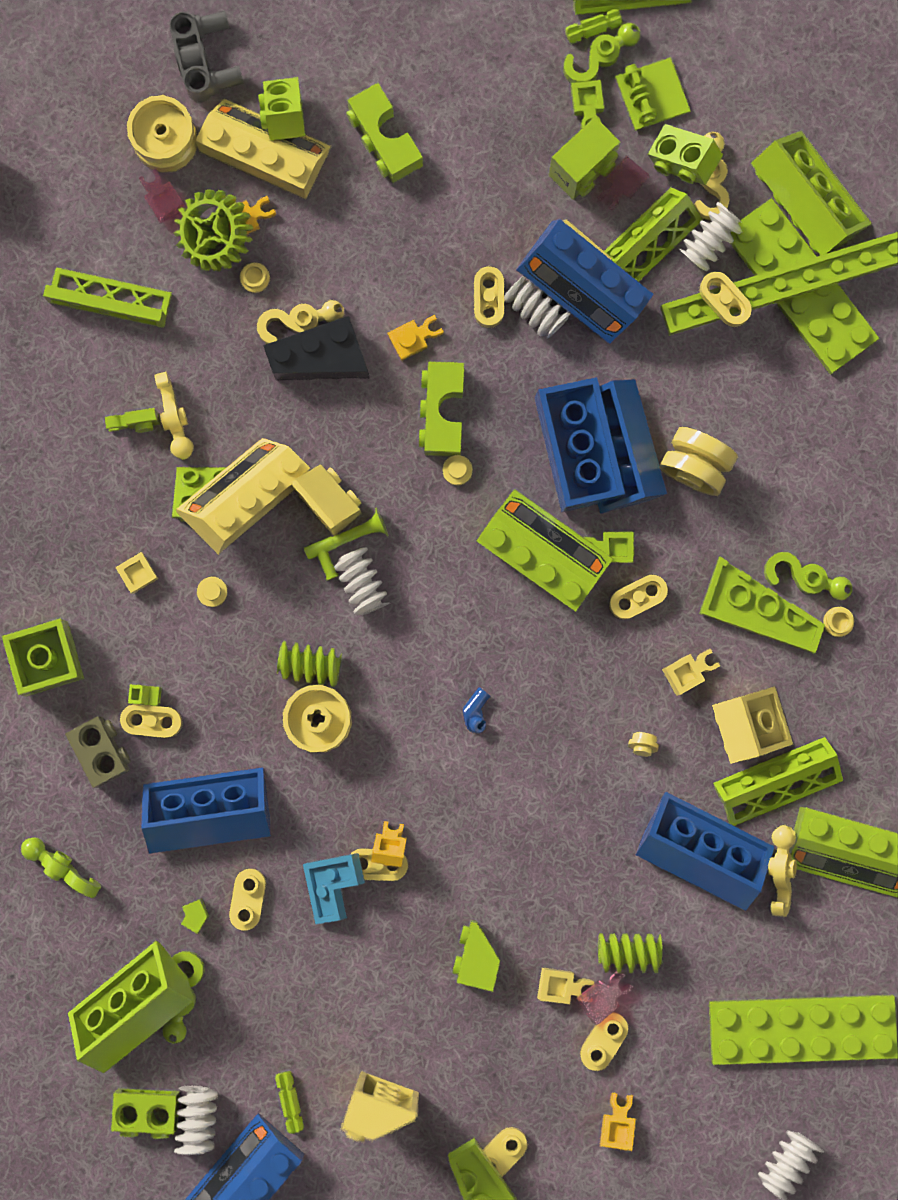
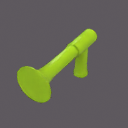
[304,507,389,581]

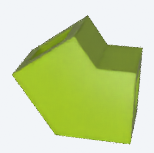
[128,684,162,706]
[181,898,209,934]

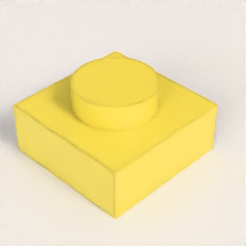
[115,552,158,594]

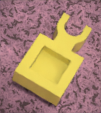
[662,649,720,696]
[537,968,594,1004]

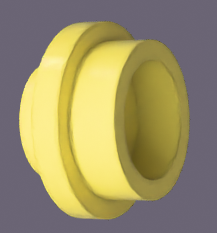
[240,263,270,293]
[443,455,473,485]
[197,577,228,607]
[823,607,854,637]
[628,732,659,757]

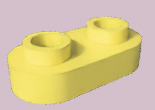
[474,267,504,328]
[699,272,752,327]
[609,575,668,619]
[120,704,183,738]
[351,848,408,881]
[229,869,266,930]
[580,1012,628,1071]
[483,1127,527,1177]

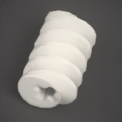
[680,202,742,271]
[504,276,570,339]
[334,547,391,615]
[174,1086,218,1155]
[758,1130,824,1200]

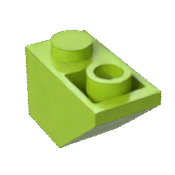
[452,920,500,992]

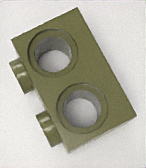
[65,716,131,788]

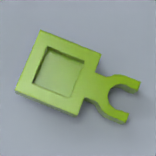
[571,80,604,129]
[105,408,160,433]
[584,531,634,563]

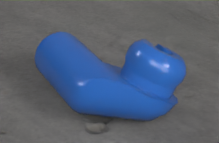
[463,687,490,734]

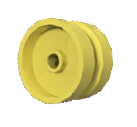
[127,95,197,173]
[659,427,738,496]
[283,685,352,753]

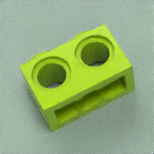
[258,77,305,141]
[648,124,723,185]
[111,1088,180,1139]

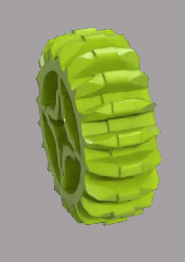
[173,189,253,272]

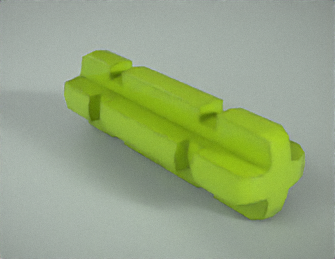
[565,9,622,43]
[275,1071,304,1134]

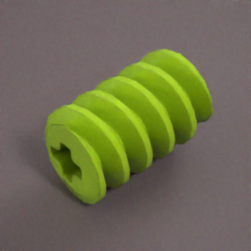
[277,641,342,687]
[598,933,662,973]

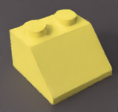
[291,464,361,536]
[712,686,793,764]

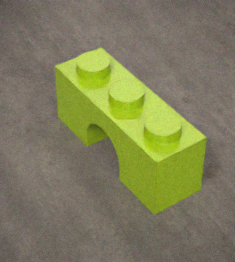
[346,83,423,183]
[419,361,464,456]

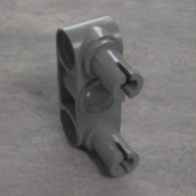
[169,10,244,102]

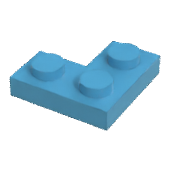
[303,853,365,924]

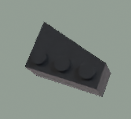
[263,316,370,380]

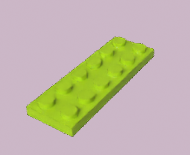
[730,198,880,375]
[709,995,898,1065]

